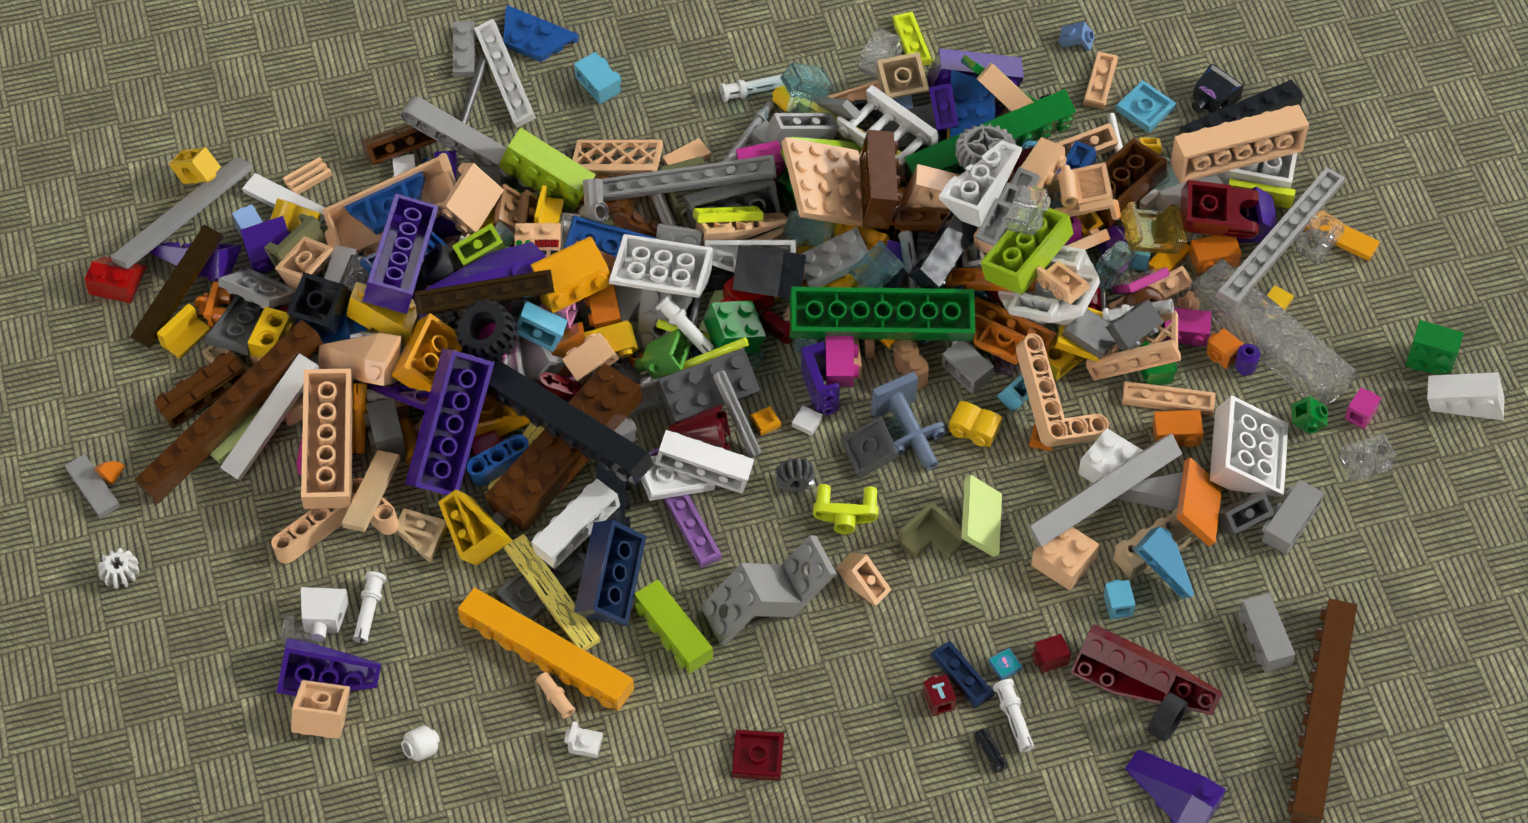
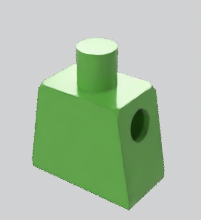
[635,329,691,379]

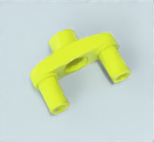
[813,484,879,535]

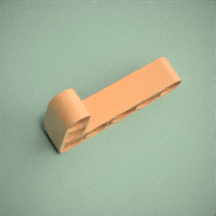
[1016,333,1109,447]
[271,478,399,564]

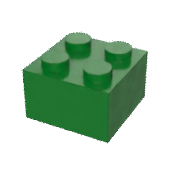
[703,301,766,354]
[1405,319,1464,375]

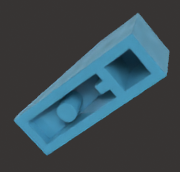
[1133,527,1194,599]

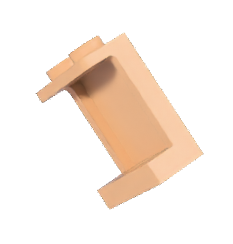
[436,163,504,234]

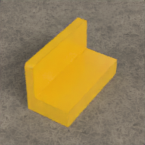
[534,185,564,223]
[157,303,211,359]

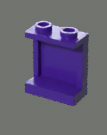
[929,83,959,140]
[801,342,840,415]

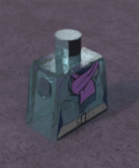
[1094,241,1136,293]

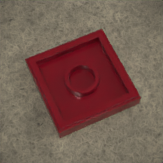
[732,729,784,781]

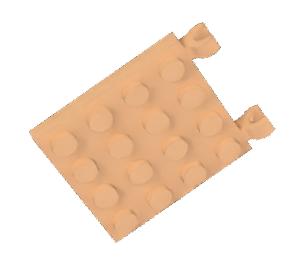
[781,137,873,229]

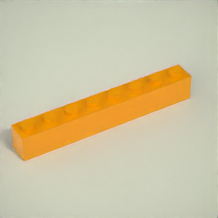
[458,587,634,711]

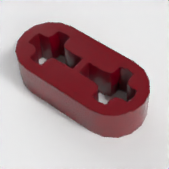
[758,310,793,344]
[536,372,580,402]

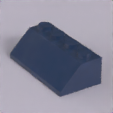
[574,520,647,626]

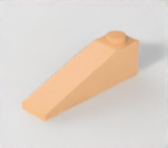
[318,333,401,386]

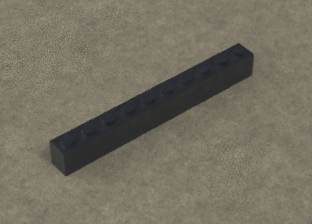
[486,359,653,485]

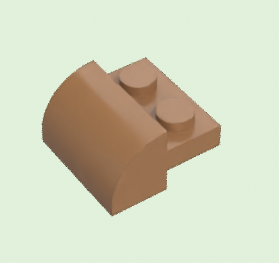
[494,184,539,239]

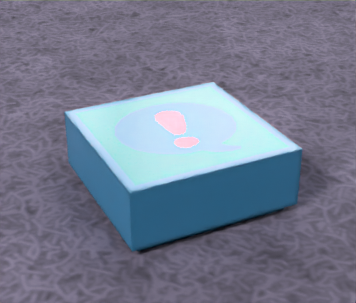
[988,648,1022,680]

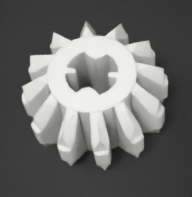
[98,548,139,590]

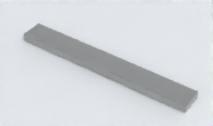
[602,155,777,202]
[110,157,253,269]
[1027,434,1182,547]

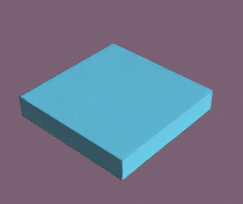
[1115,80,1176,133]

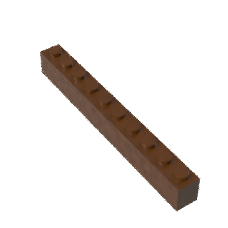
[135,320,323,504]
[1287,598,1357,823]

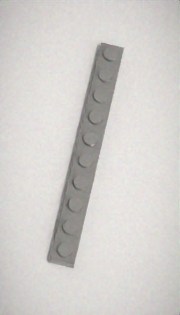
[1216,167,1345,308]

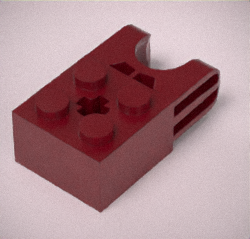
[1180,180,1259,239]

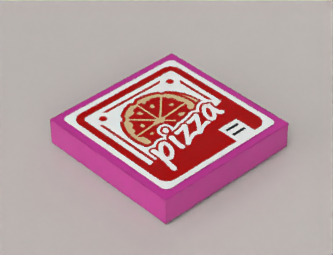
[1112,267,1170,294]

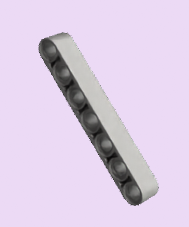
[400,96,532,191]

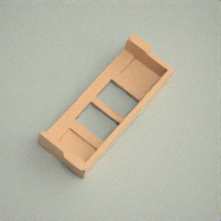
[322,153,456,253]
[998,162,1121,220]

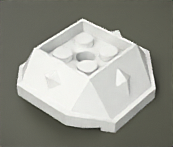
[998,246,1100,326]

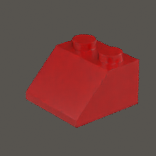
[84,256,147,304]

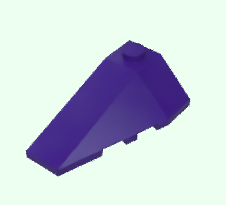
[149,242,241,281]
[276,638,381,696]
[1125,749,1226,823]

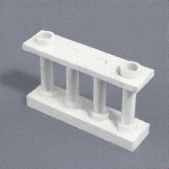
[837,85,938,177]

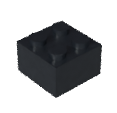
[287,272,352,335]

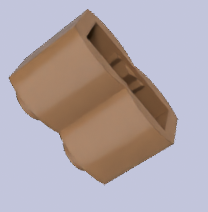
[893,340,929,390]

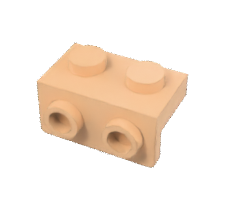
[1036,261,1090,305]

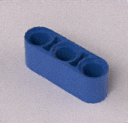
[467,434,530,486]

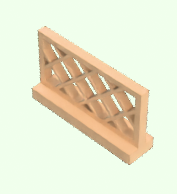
[572,140,663,179]
[1086,311,1181,381]

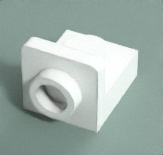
[564,721,603,758]

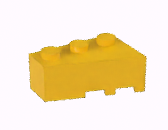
[346,282,418,349]
[438,489,513,566]

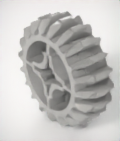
[956,123,1016,170]

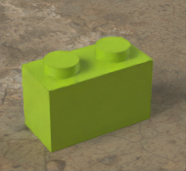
[452,223,505,267]

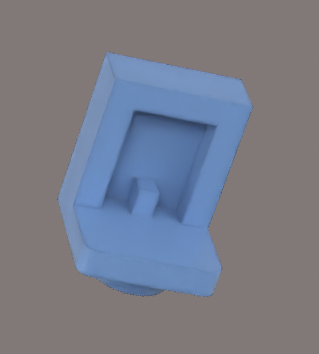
[1059,21,1094,51]

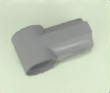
[579,179,609,222]

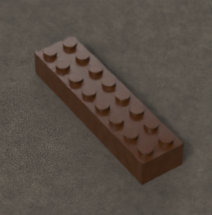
[485,363,643,532]

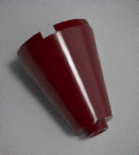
[668,405,731,450]

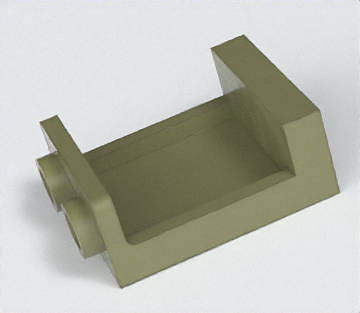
[264,213,328,267]

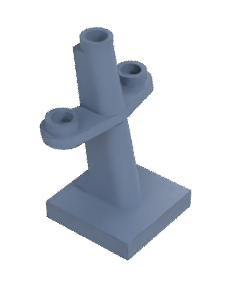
[871,372,946,470]

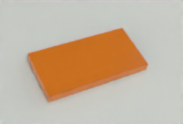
[1177,457,1222,547]

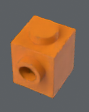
[1206,328,1244,370]

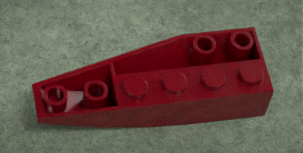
[1070,624,1223,715]

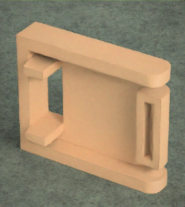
[1066,228,1110,250]

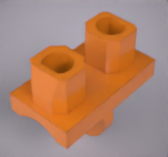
[194,281,234,328]

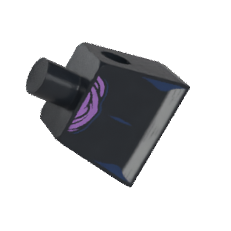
[1192,63,1244,113]

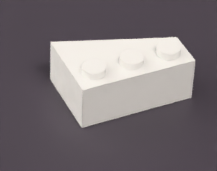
[1427,372,1504,421]

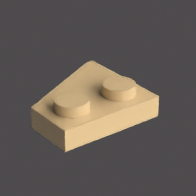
[396,508,447,562]

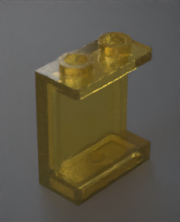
[1121,202,1187,254]

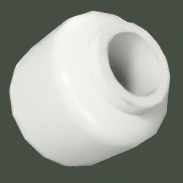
[401,725,440,761]

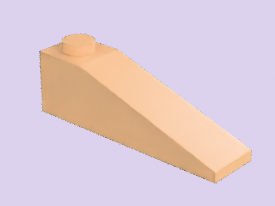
[696,213,788,247]

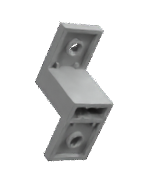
[636,224,703,349]
[700,535,837,645]

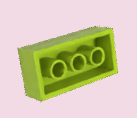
[498,127,596,213]
[980,201,1074,295]

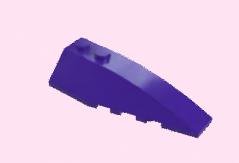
[412,242,546,318]

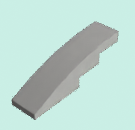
[975,167,1040,246]

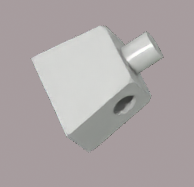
[301,587,349,642]

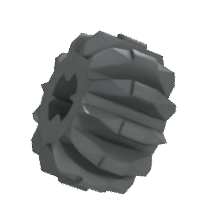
[776,457,815,494]

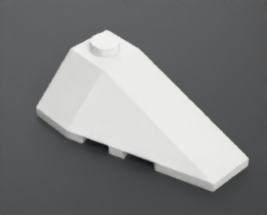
[939,140,1022,228]
[705,240,796,273]

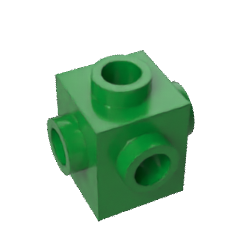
[1291,396,1328,434]

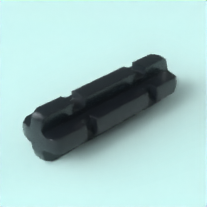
[975,728,1008,773]

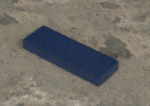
[930,640,994,708]

